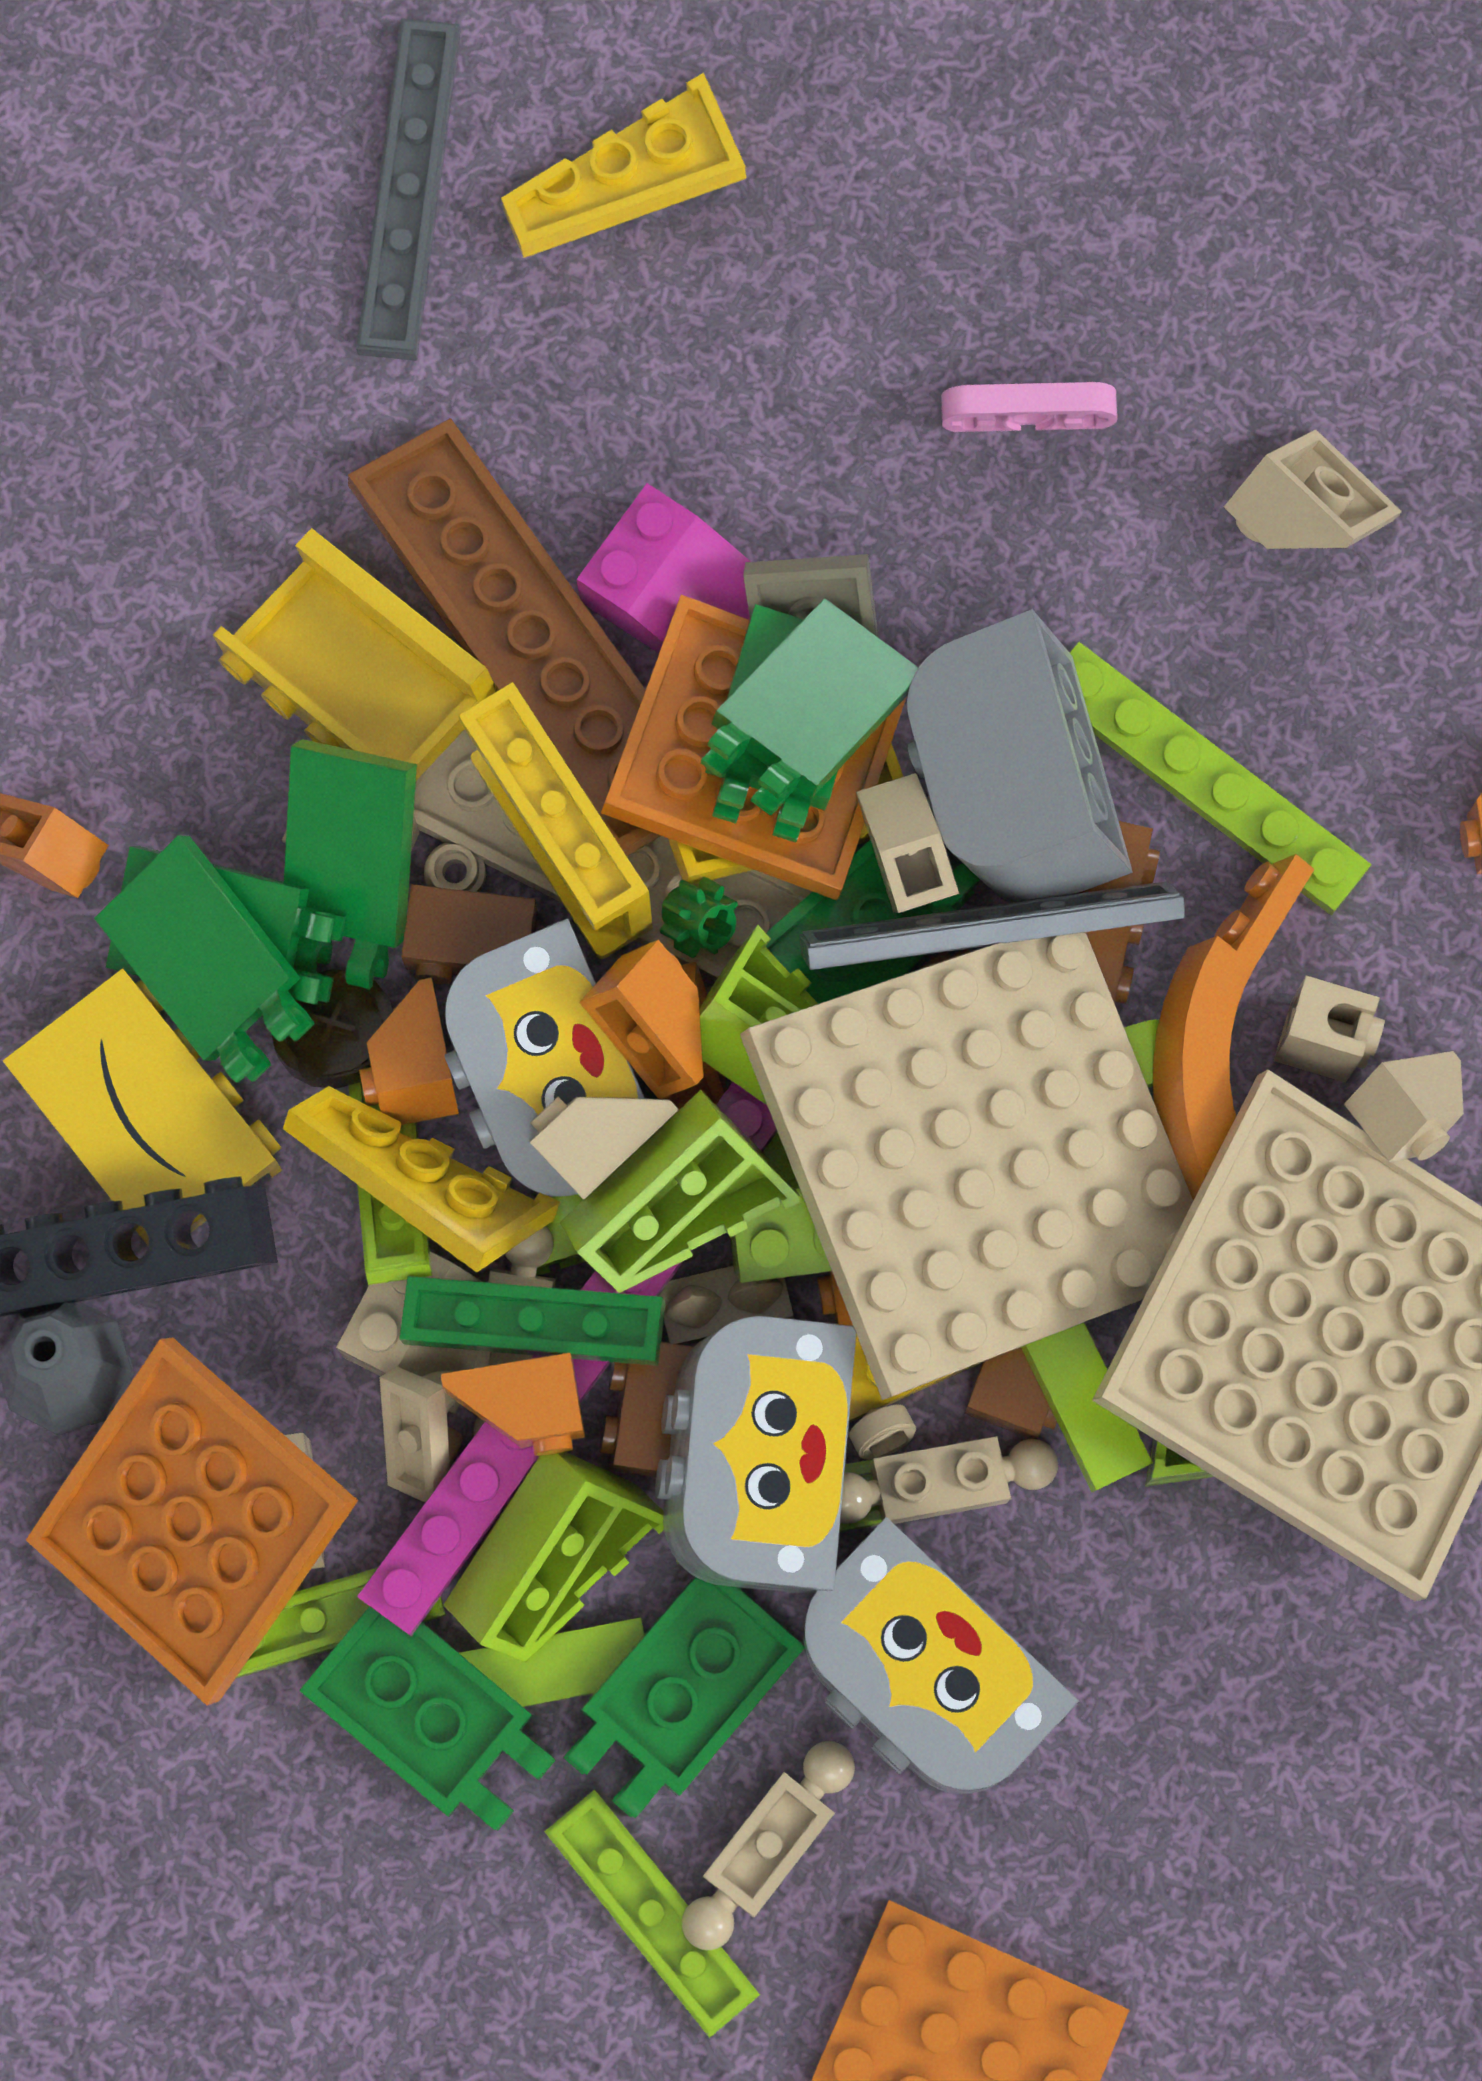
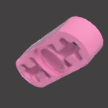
[941,382,1117,432]

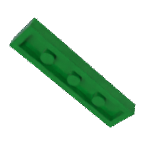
[399,1276,666,1366]

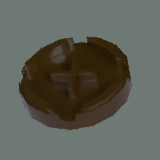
[271,969,393,1089]

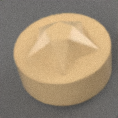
[849,1405,916,1460]

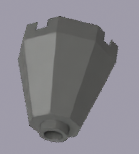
[0,1302,134,1436]

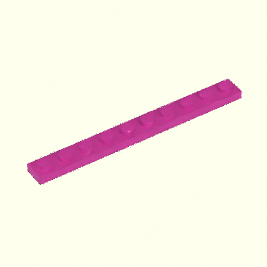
[357,1082,778,1636]

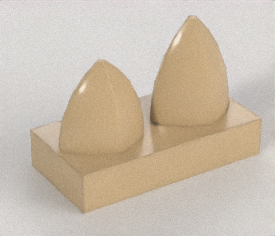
[658,1266,794,1345]
[380,1366,463,1503]

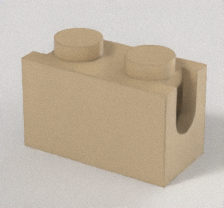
[1274,976,1385,1083]

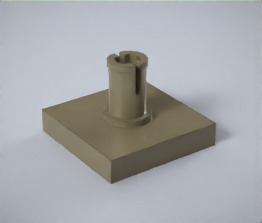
[743,554,879,638]

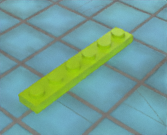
[1070,642,1372,916]

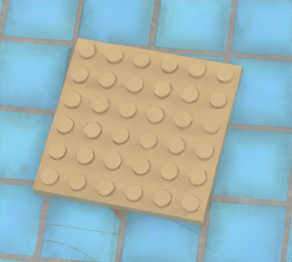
[740,932,1193,1400]
[1092,1070,1482,1601]

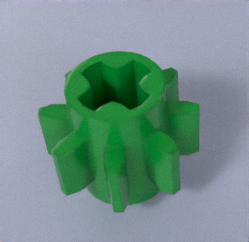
[659,877,738,958]

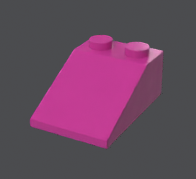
[577,483,751,653]

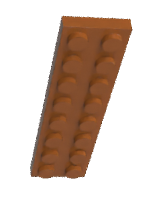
[348,418,661,856]

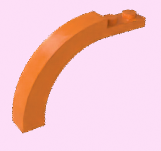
[1153,854,1315,1201]

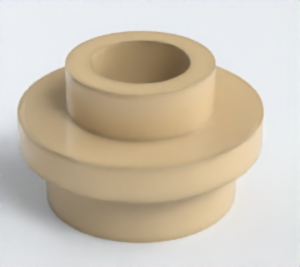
[424,842,486,892]

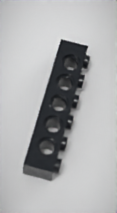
[0,1177,278,1317]

